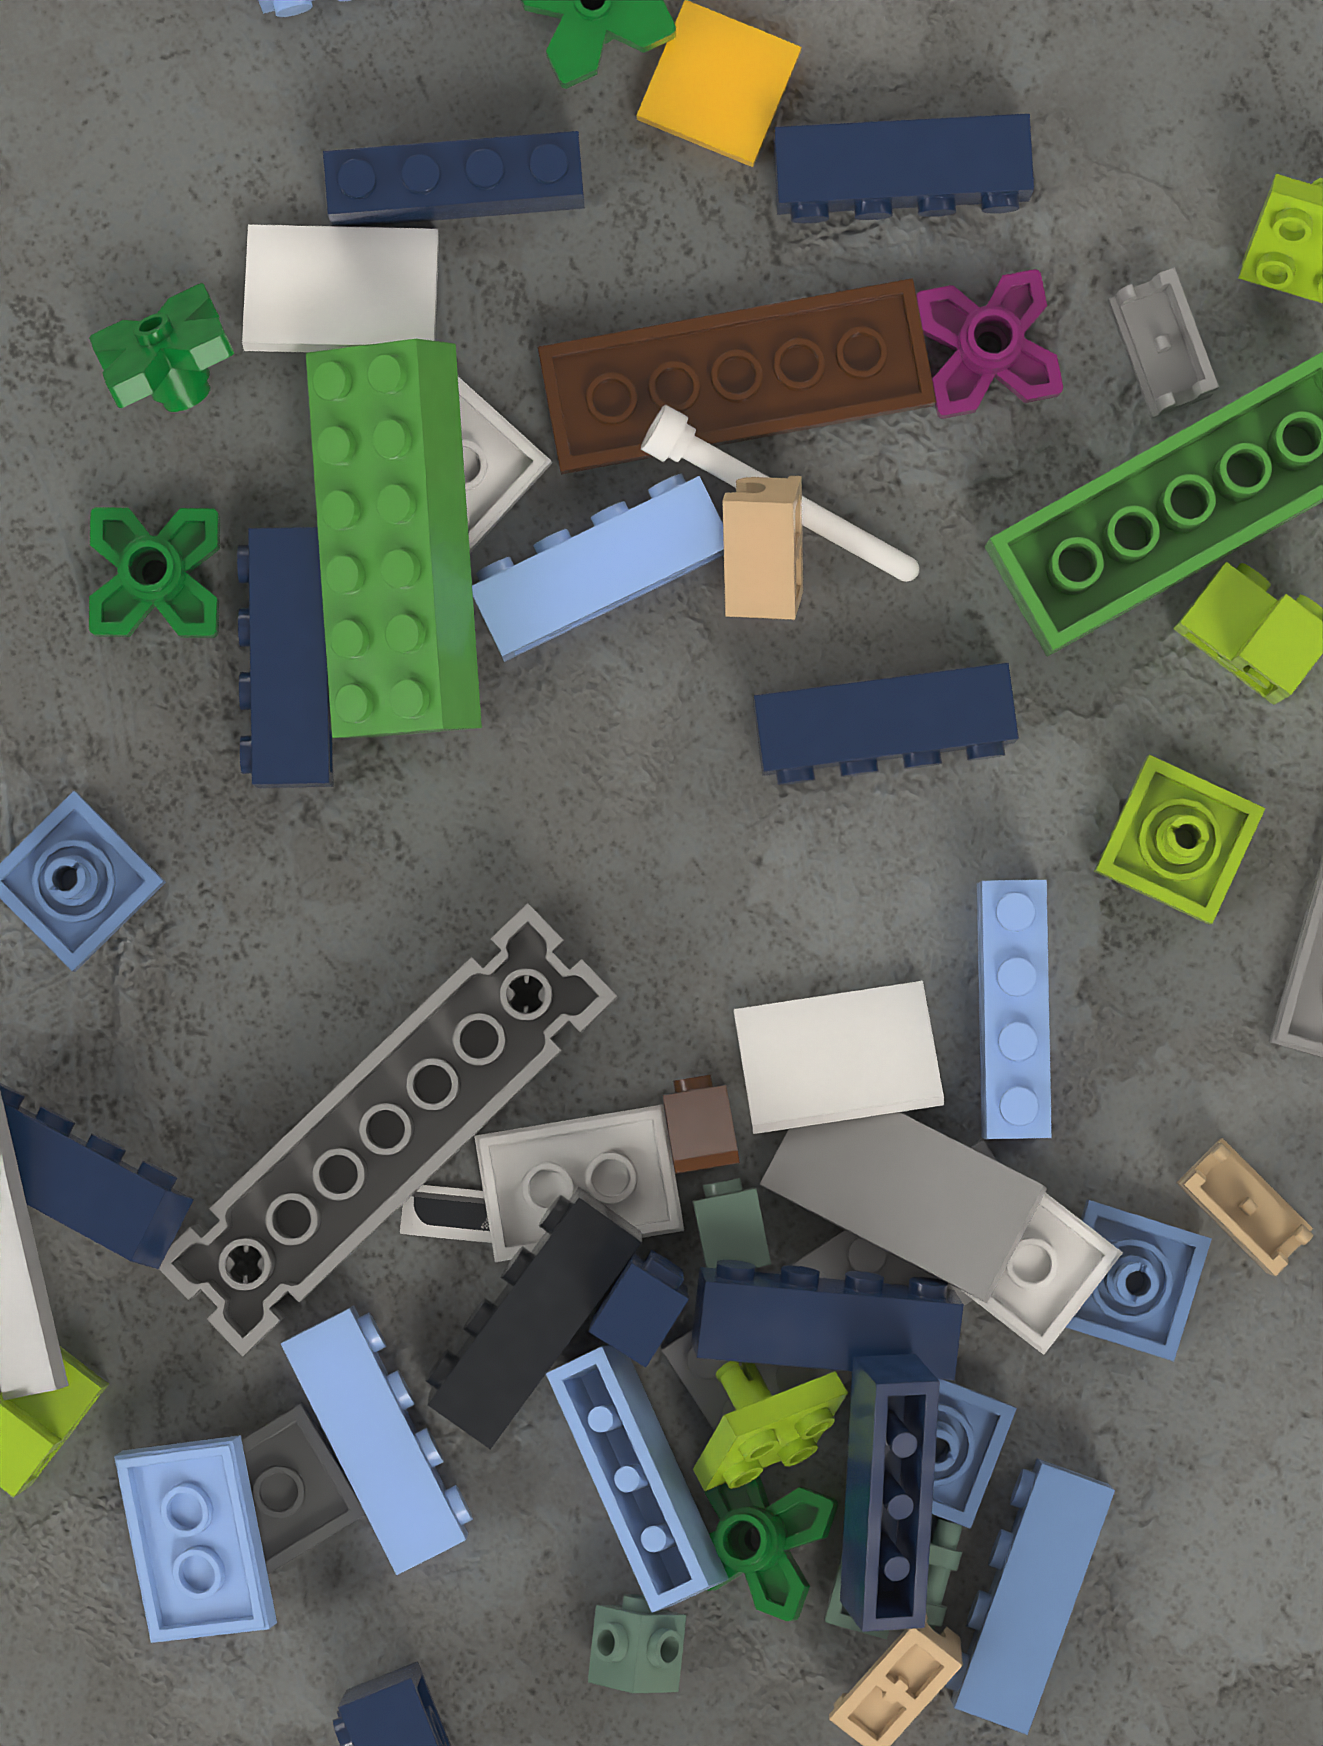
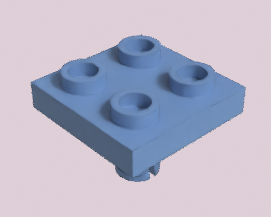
[0,791,166,972]
[1066,1199,1212,1361]
[932,1379,1017,1529]

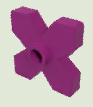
[916,269,1063,419]

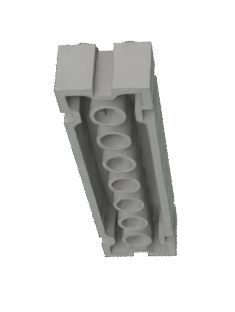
[159,903,618,1357]

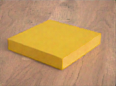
[636,0,802,167]

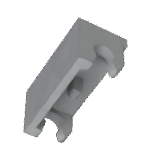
[1108,267,1219,419]

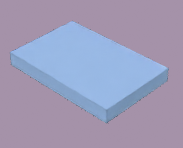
[114,1435,277,1643]

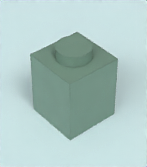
[692,1178,771,1268]

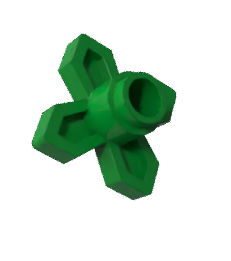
[520,0,676,89]
[89,283,234,412]
[89,507,220,638]
[704,1475,838,1621]

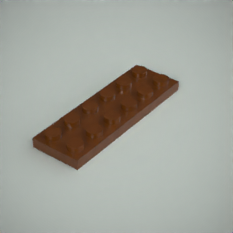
[538,278,936,475]

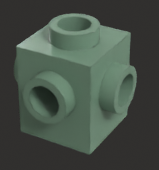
[588,1594,687,1693]

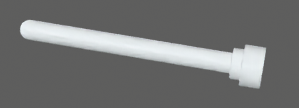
[641,404,919,582]

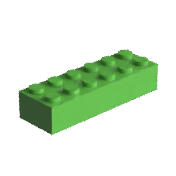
[306,338,482,738]
[985,351,1323,657]

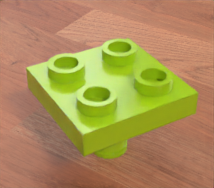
[1238,174,1323,303]
[1094,755,1266,925]
[693,1361,848,1491]

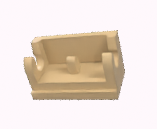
[723,476,803,620]
[1176,1138,1313,1276]
[829,1614,963,1746]

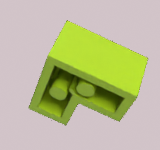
[1173,562,1323,705]
[0,1346,109,1498]

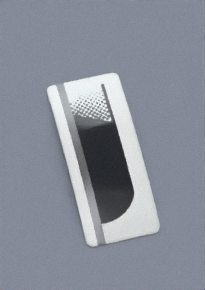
[400,1185,492,1243]

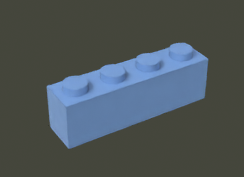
[944,1458,1115,1735]

